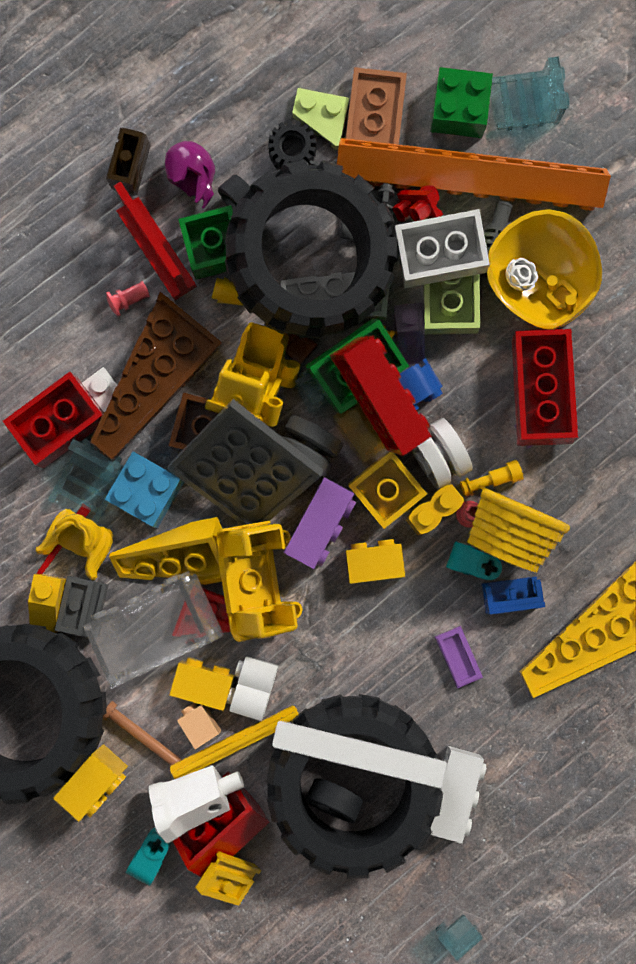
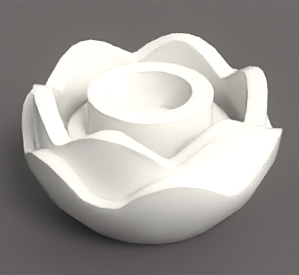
[506,258,538,291]

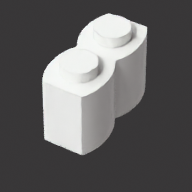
[226,656,279,721]

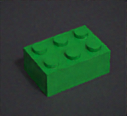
[305,319,409,414]

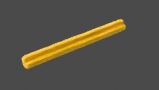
[170,705,299,779]

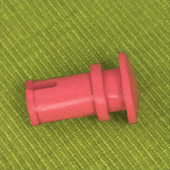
[106,281,150,317]
[456,501,478,528]

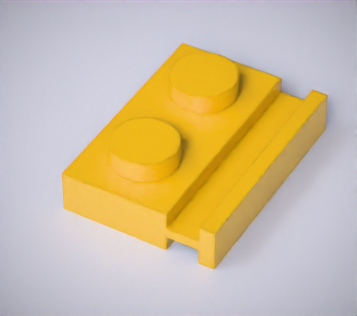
[195,852,261,906]

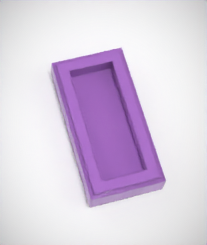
[434,626,483,688]

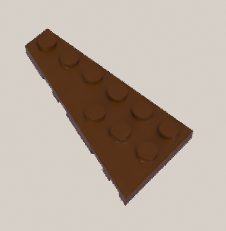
[90,292,222,462]

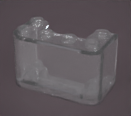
[83,571,224,689]

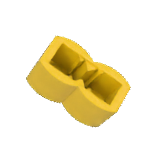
[406,484,464,535]

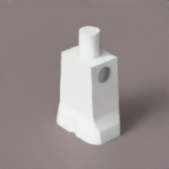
[149,765,245,843]

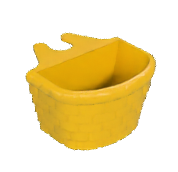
[467,485,570,573]

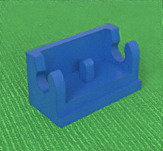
[481,576,545,614]

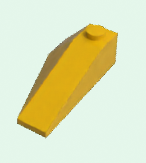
[109,517,223,585]

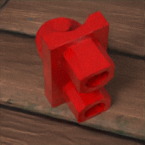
[392,185,443,222]

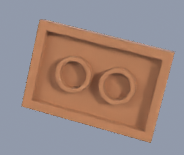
[346,67,407,145]

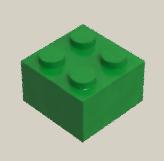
[430,67,493,138]
[178,205,233,280]

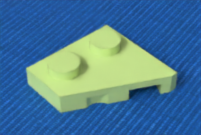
[292,88,349,150]

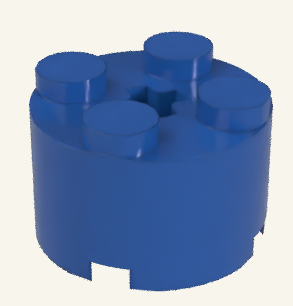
[399,358,443,410]

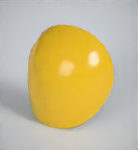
[487,209,602,329]

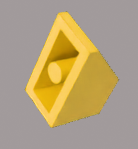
[28,574,67,633]

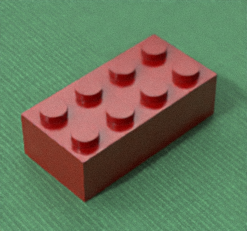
[512,329,578,446]
[330,336,432,456]

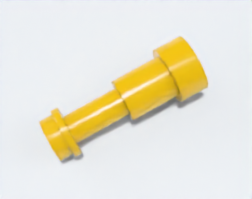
[460,460,524,497]

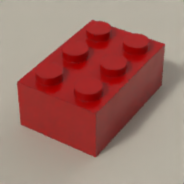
[3,372,104,469]

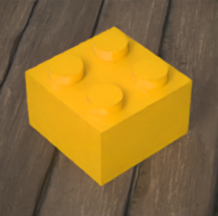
[348,451,427,529]
[53,744,128,822]

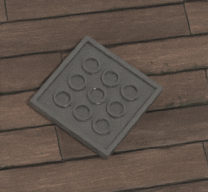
[167,399,323,525]

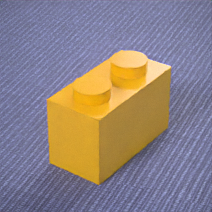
[345,539,405,584]
[169,657,235,711]

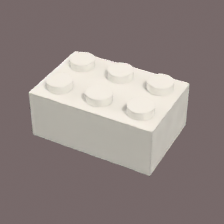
[395,209,490,288]

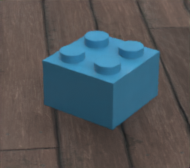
[105,452,184,528]

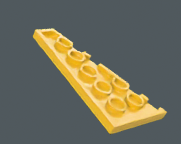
[519,561,636,698]

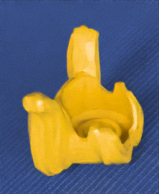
[35,509,113,581]

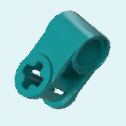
[446,541,502,580]
[125,827,172,887]

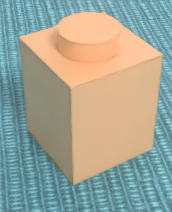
[177,702,221,749]

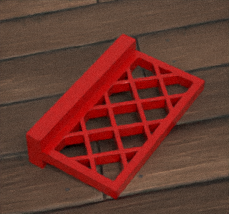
[114,182,197,301]

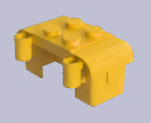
[205,322,300,427]
[216,520,302,642]

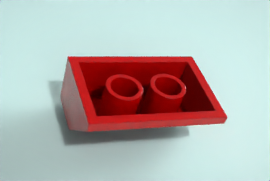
[173,771,270,878]

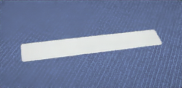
[272,721,447,788]

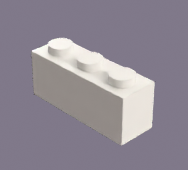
[431,746,486,843]

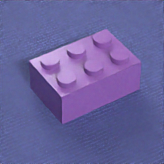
[284,477,356,569]

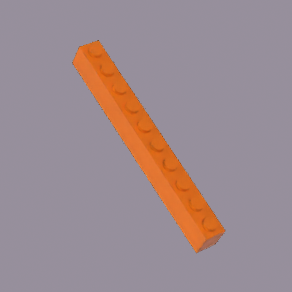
[337,138,611,211]

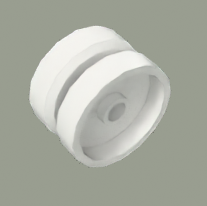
[412,418,473,490]

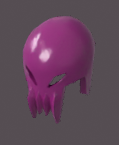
[164,141,216,209]

